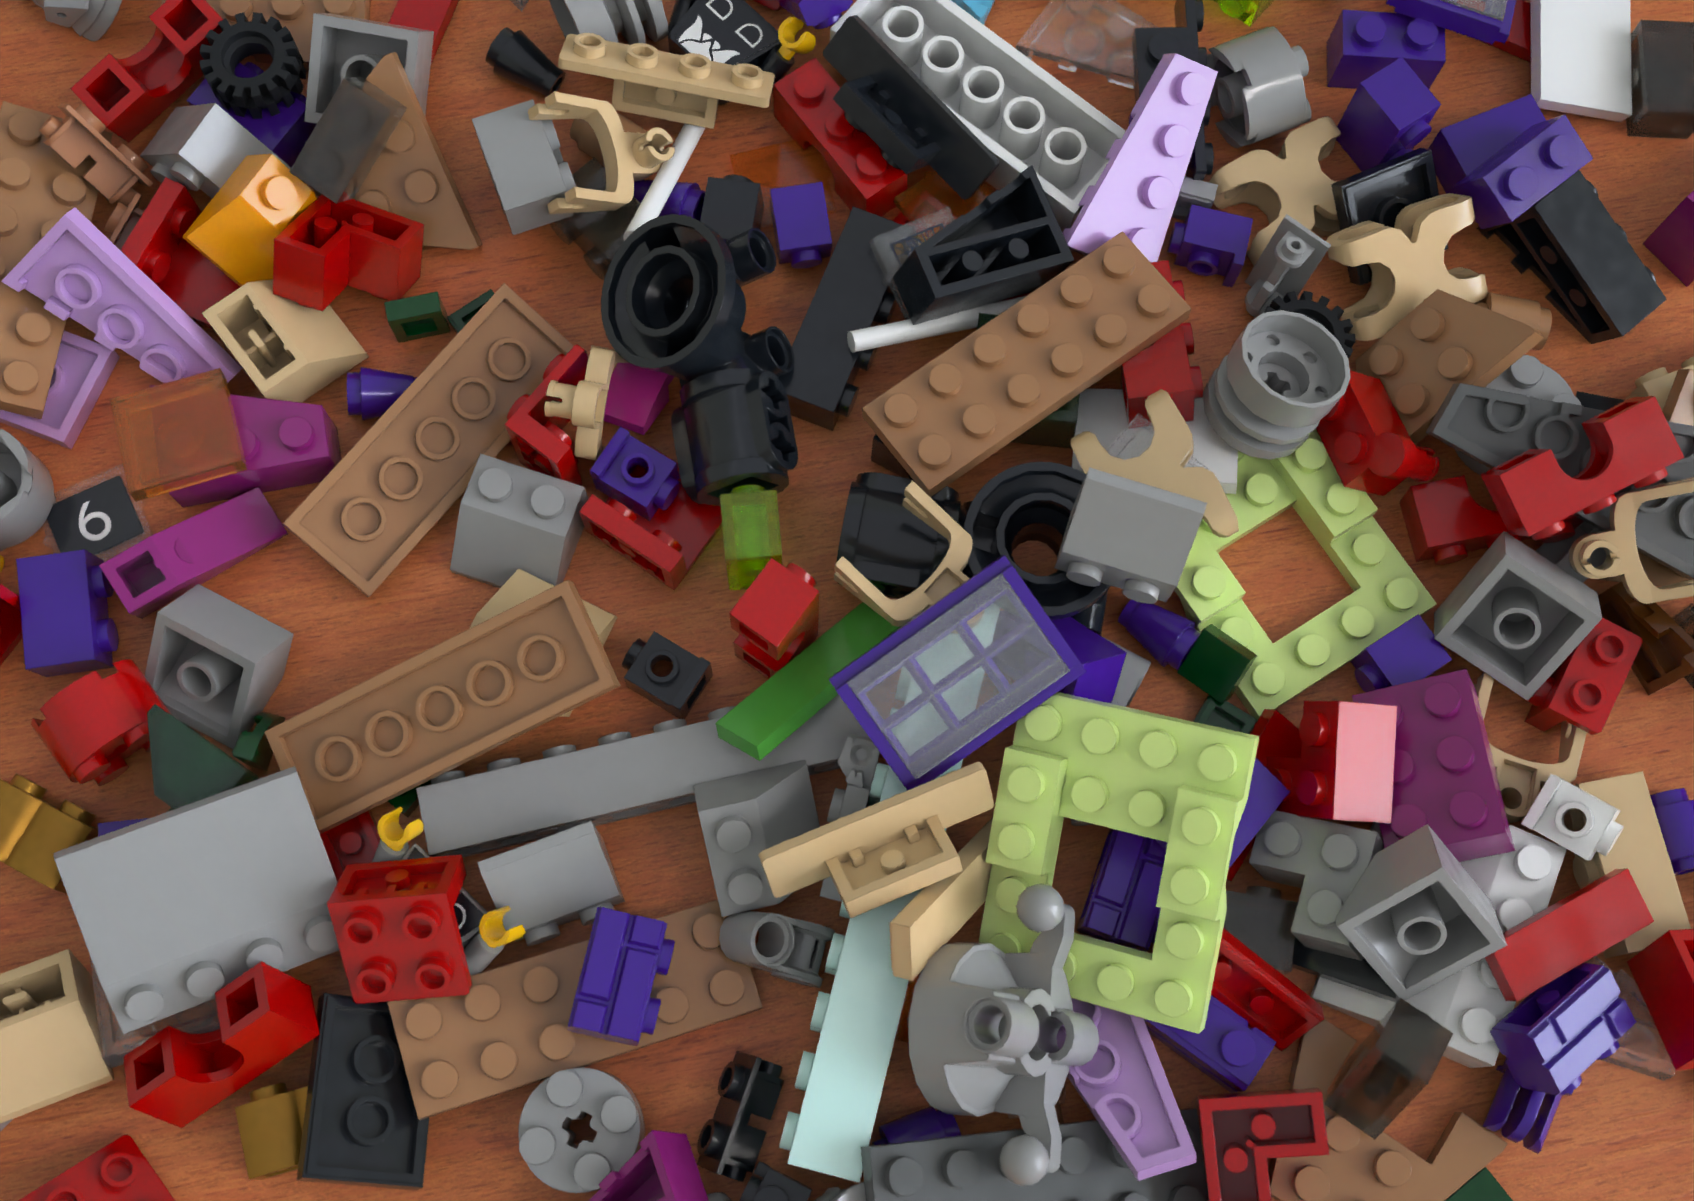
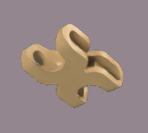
[1209,116,1341,266]
[1326,193,1488,341]
[1071,389,1239,538]

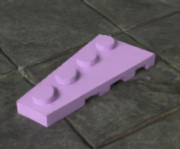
[1062,53,1218,262]
[1,207,242,393]
[1056,941,1196,1181]

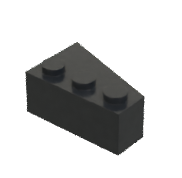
[893,165,1074,325]
[1477,170,1667,344]

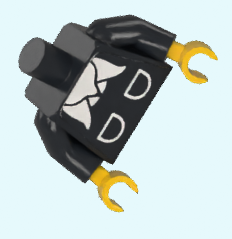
[668,0,816,105]

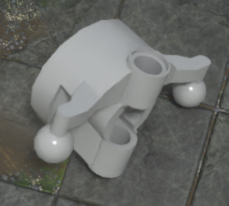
[908,884,1099,1186]

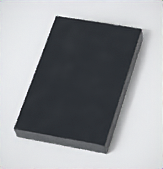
[297,993,429,1190]

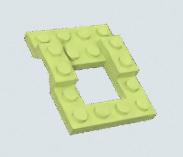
[1174,429,1437,719]
[978,692,1259,1034]

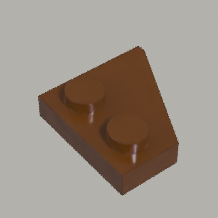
[1598,582,1694,695]

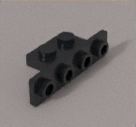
[1132,0,1214,181]
[823,15,999,200]

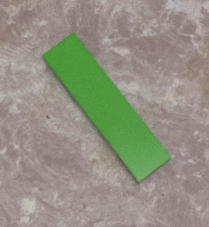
[715,602,902,761]

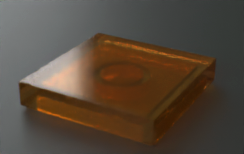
[110,368,247,502]

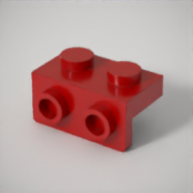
[1524,617,1643,735]

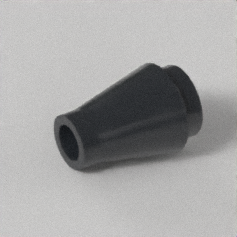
[486,27,566,97]

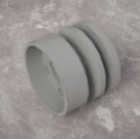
[549,0,669,45]
[1203,310,1351,460]

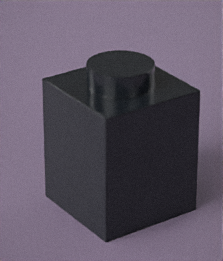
[700,175,764,240]

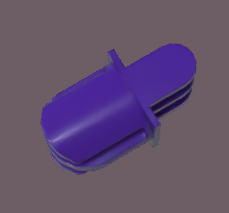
[1482,1057,1573,1154]

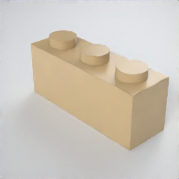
[1564,771,1691,958]

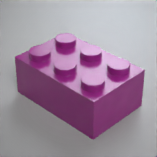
[1352,669,1515,862]

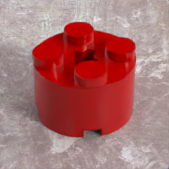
[31,659,176,786]

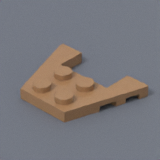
[1268,1019,1508,1201]

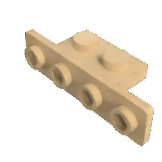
[558,33,775,129]
[759,762,994,918]

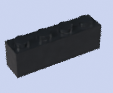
[778,206,913,431]

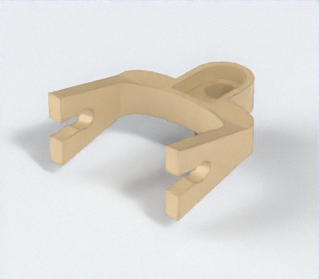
[528,91,675,214]
[544,345,630,460]
[1569,477,1694,604]
[834,481,985,634]
[1473,672,1587,823]

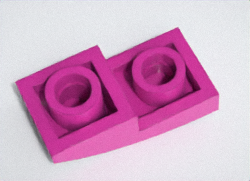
[604,362,674,435]

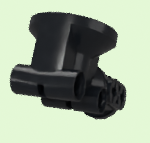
[601,214,798,506]
[835,462,1111,636]

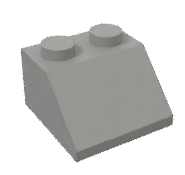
[450,453,588,588]
[1054,467,1207,604]
[145,584,294,749]
[693,760,820,917]
[477,821,625,946]
[1335,824,1507,1002]

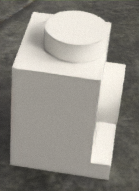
[1521,774,1624,860]

